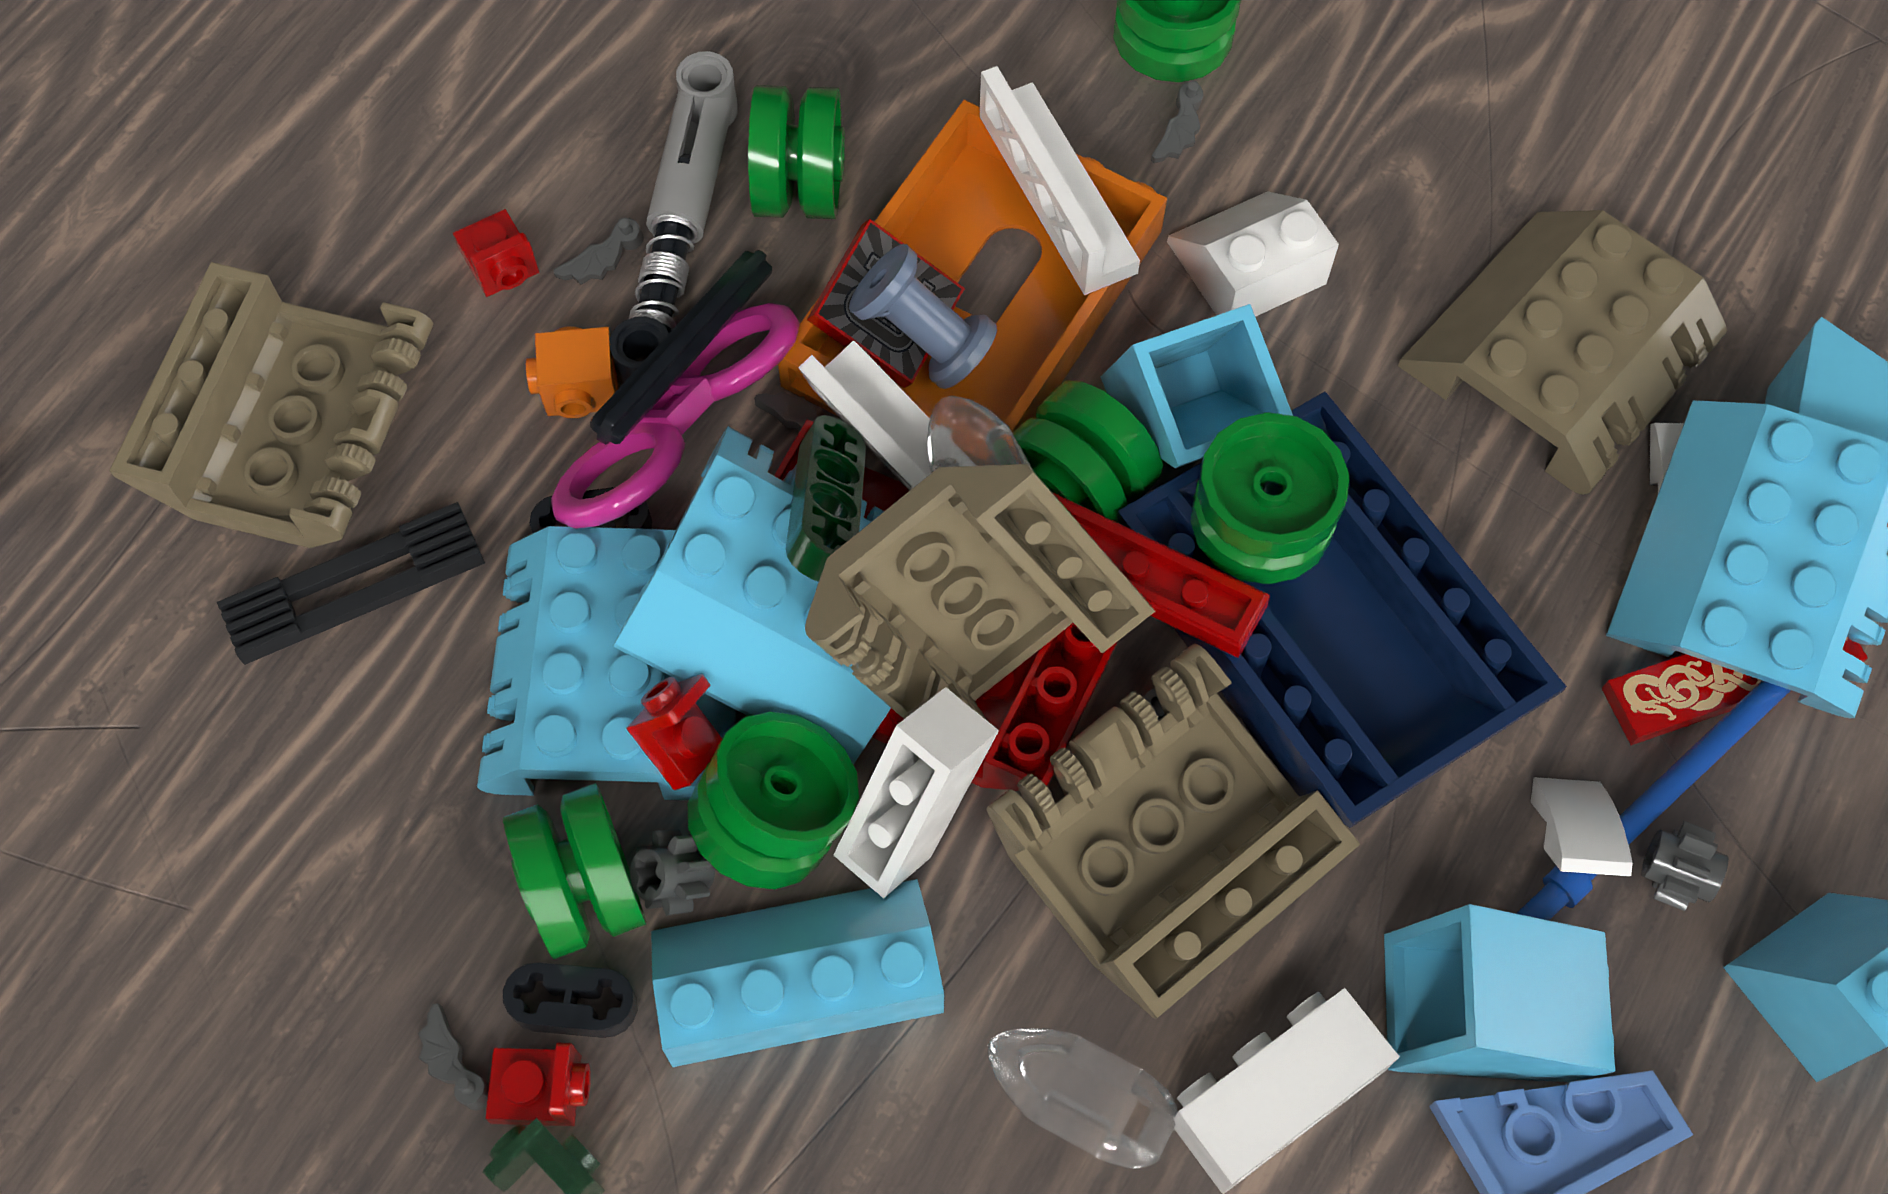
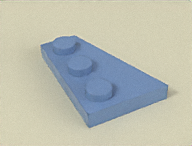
[1429,1070,1693,1194]

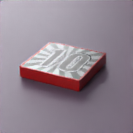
[807,219,965,388]

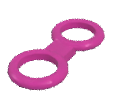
[551,303,799,529]

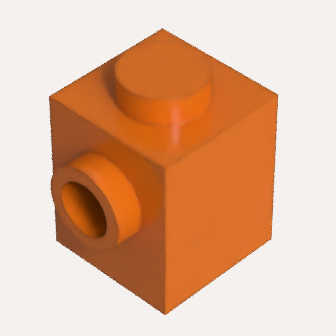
[526,326,619,418]

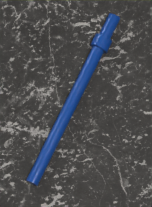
[1516,680,1791,920]

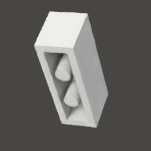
[834,687,999,898]
[1171,988,1400,1194]

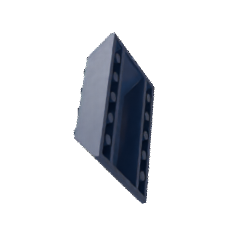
[1117,391,1567,828]

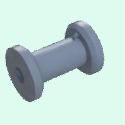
[849,244,997,389]

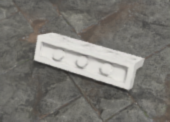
[980,66,1140,295]
[798,341,975,491]

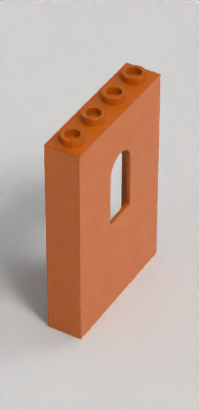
[778,100,1167,466]

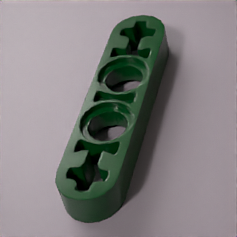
[785,415,866,582]

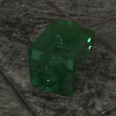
[483,1118,605,1194]

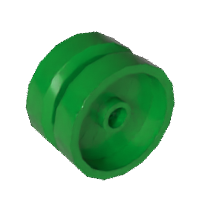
[1113,0,1241,82]
[748,85,845,219]
[1000,380,1163,523]
[1190,412,1349,584]
[687,711,859,890]
[503,783,646,959]

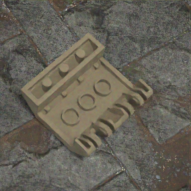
[1398,210,1727,495]
[109,262,434,548]
[805,464,1155,720]
[986,644,1360,1018]

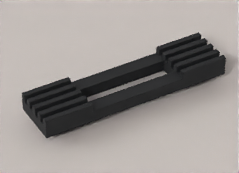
[217,502,485,665]

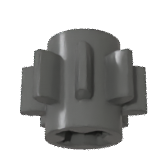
[1641,821,1729,911]
[630,829,715,916]

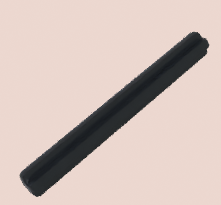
[590,250,772,445]

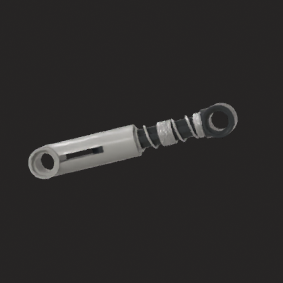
[610,51,738,385]

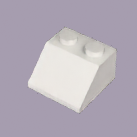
[1167,191,1339,317]

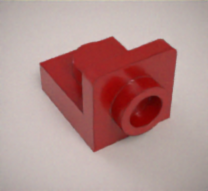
[453,209,539,297]
[626,674,722,790]
[485,1042,591,1126]

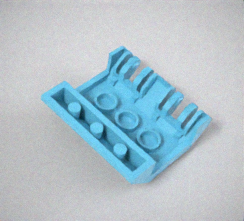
[1606,400,1888,719]
[613,426,891,764]
[477,526,737,800]

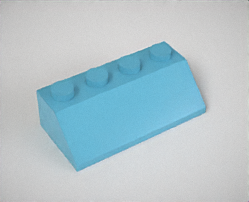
[651,879,944,1067]

